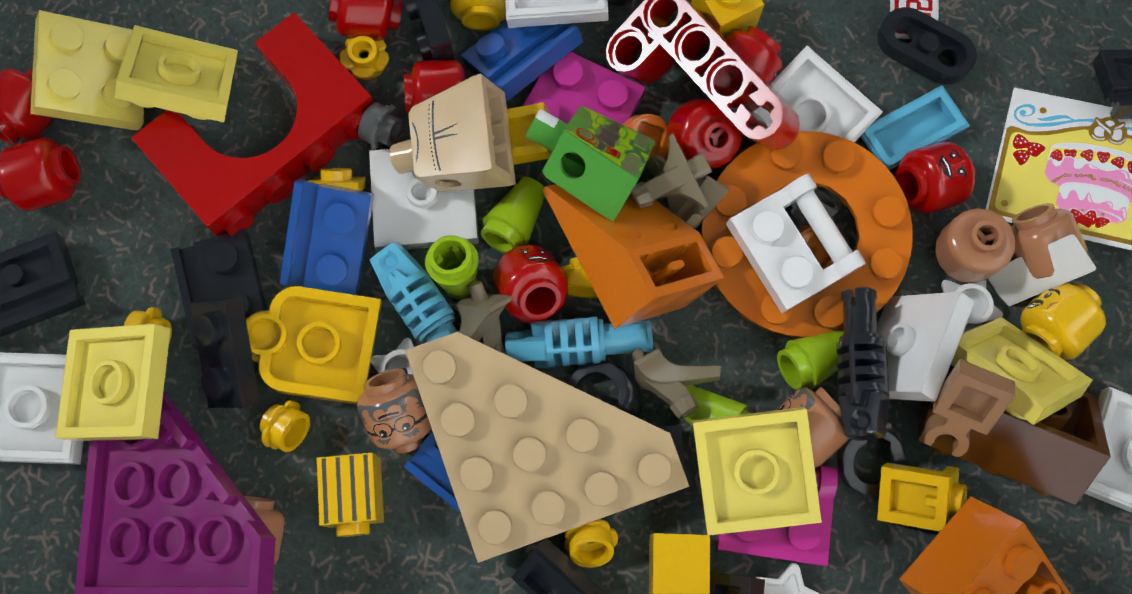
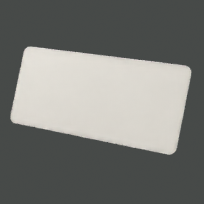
[988,234,1096,306]

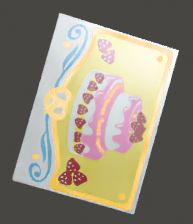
[986,88,1132,250]

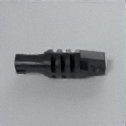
[836,287,890,441]

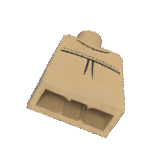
[390,74,516,192]

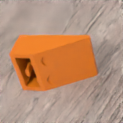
[542,184,724,329]
[899,496,1071,594]

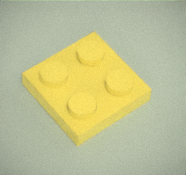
[30,10,144,130]
[114,25,238,122]
[951,317,1093,425]
[55,324,171,441]
[692,407,822,535]

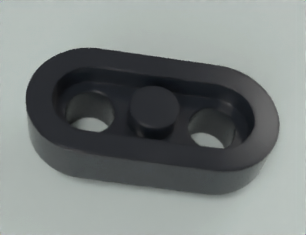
[877,7,977,85]

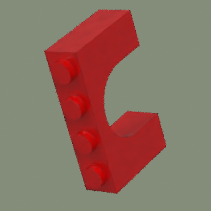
[131,12,373,236]

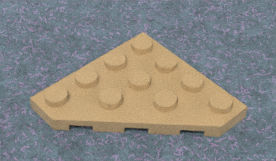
[405,332,689,563]

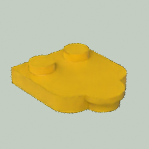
[246,286,382,405]

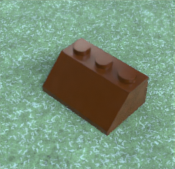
[918,365,1111,505]

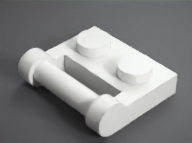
[726,173,866,313]

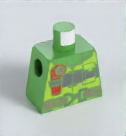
[525,106,656,222]

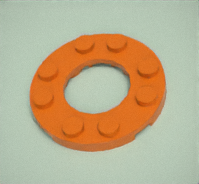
[701,131,913,338]

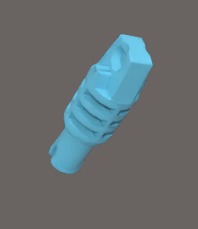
[370,242,458,342]
[505,316,653,368]

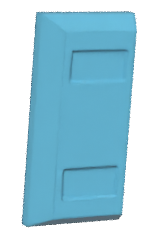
[861,85,970,171]

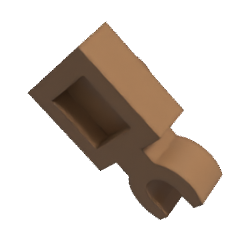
[924,359,1015,457]

